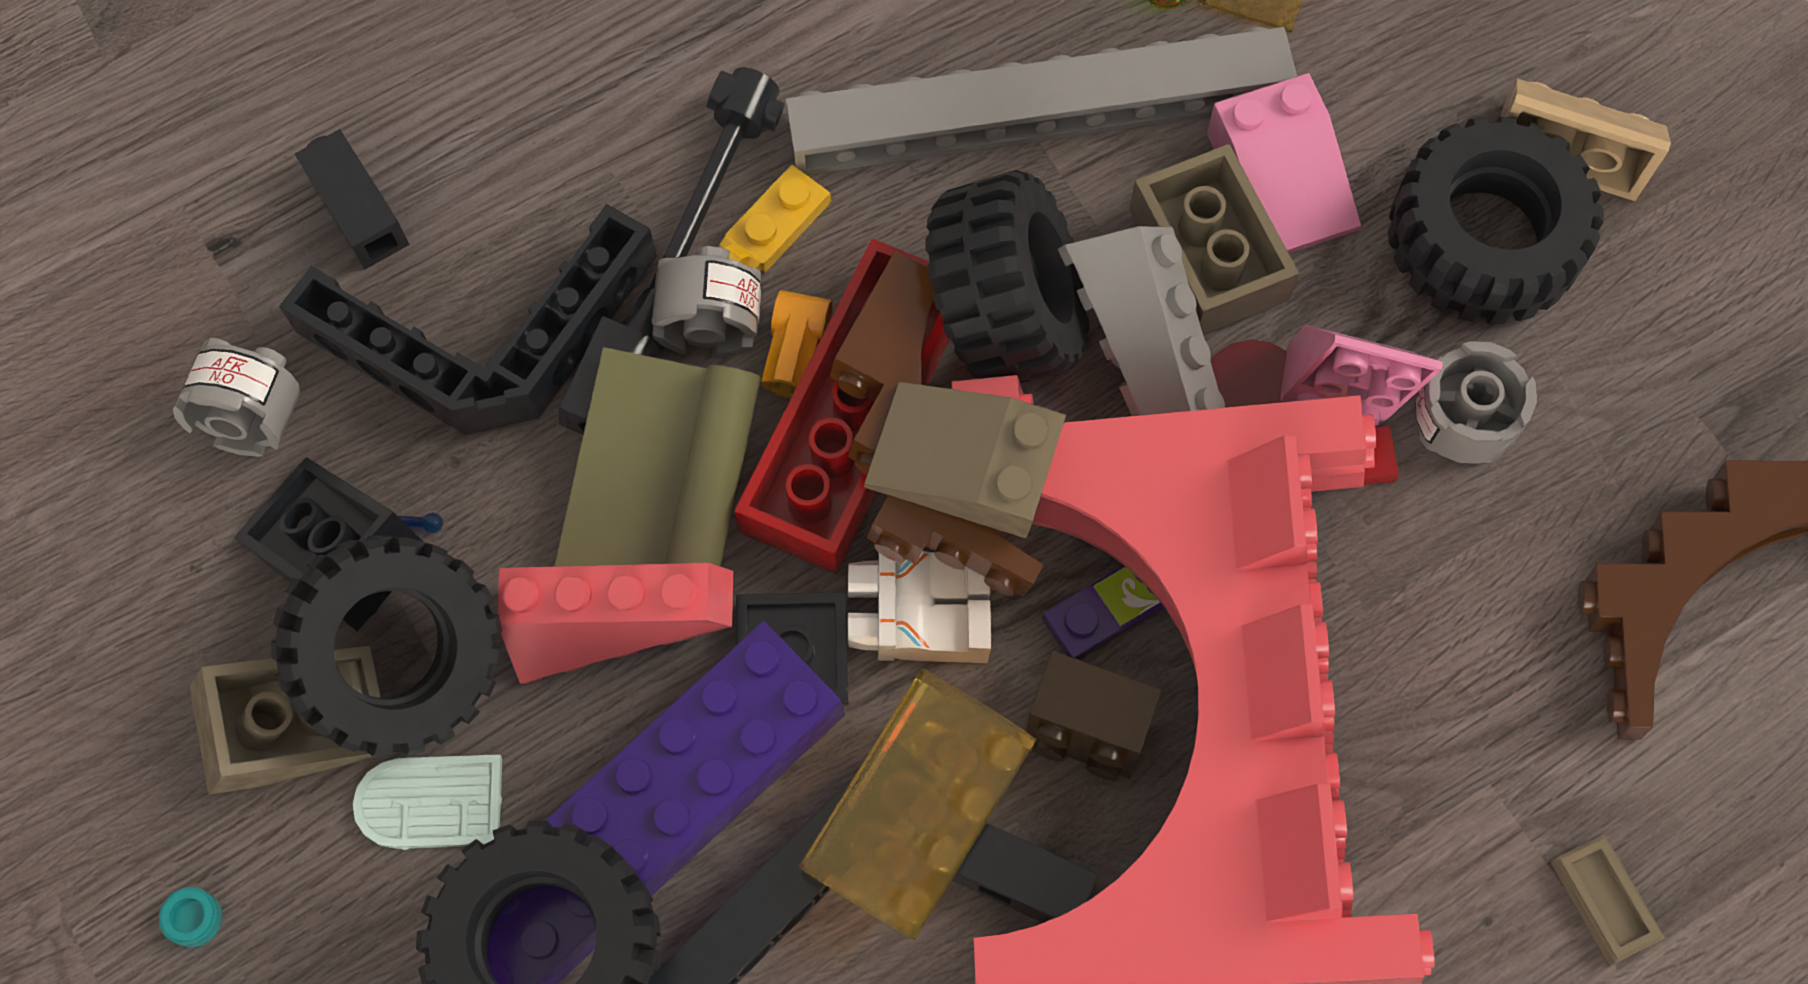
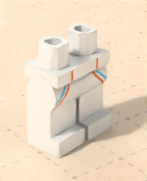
[848,551,991,663]

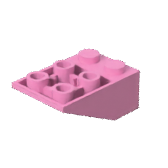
[1280,325,1443,427]

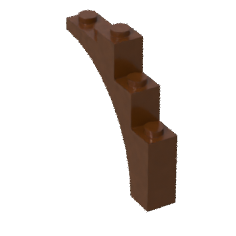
[829,251,1043,597]
[1578,460,1808,740]

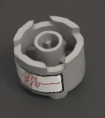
[652,246,761,357]
[173,338,300,457]
[1415,341,1537,464]

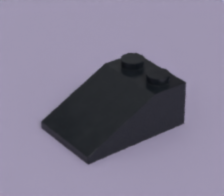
[234,457,424,632]

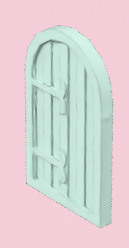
[352,755,502,850]

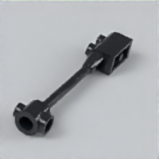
[558,67,785,435]

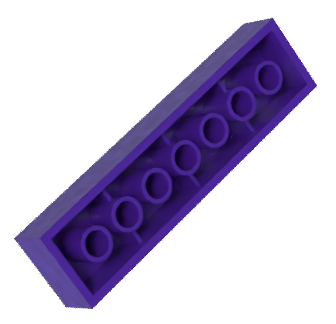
[426,621,845,984]

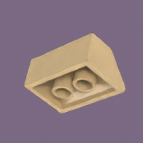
[1500,78,1671,201]

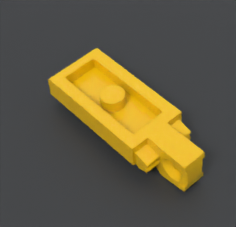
[719,164,831,273]

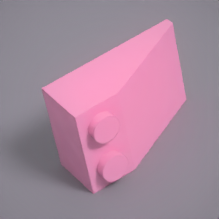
[1207,73,1361,254]

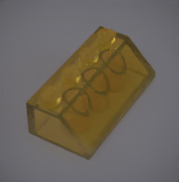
[799,668,1037,940]

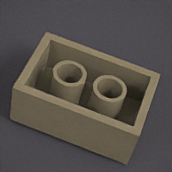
[1129,144,1299,335]

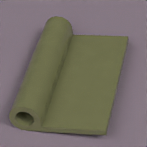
[554,347,761,642]

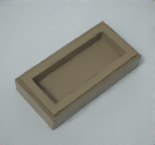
[1550,834,1665,966]

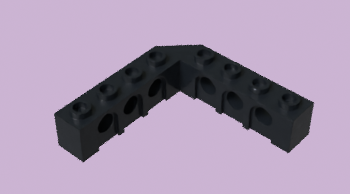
[279,204,657,434]

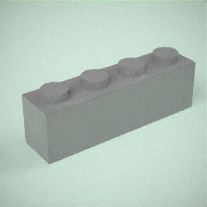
[1058,226,1225,416]

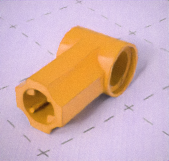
[761,290,833,399]

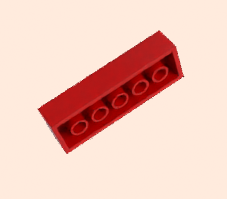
[734,238,951,574]

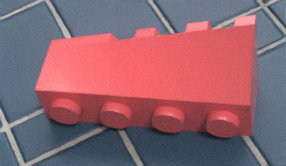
[497,563,733,685]

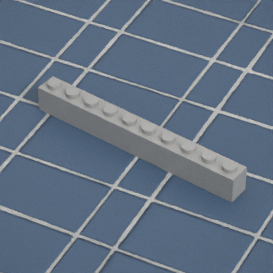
[786,27,1297,175]

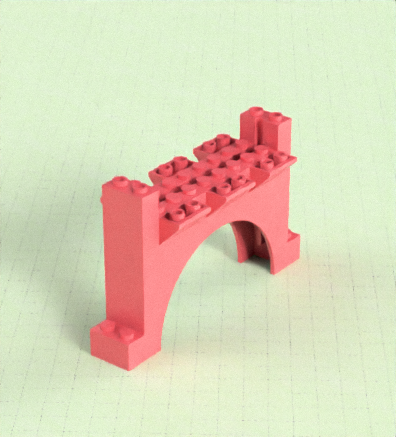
[952,375,1434,984]

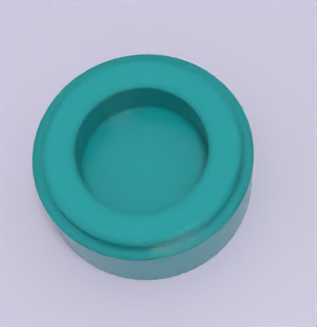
[159,887,223,948]

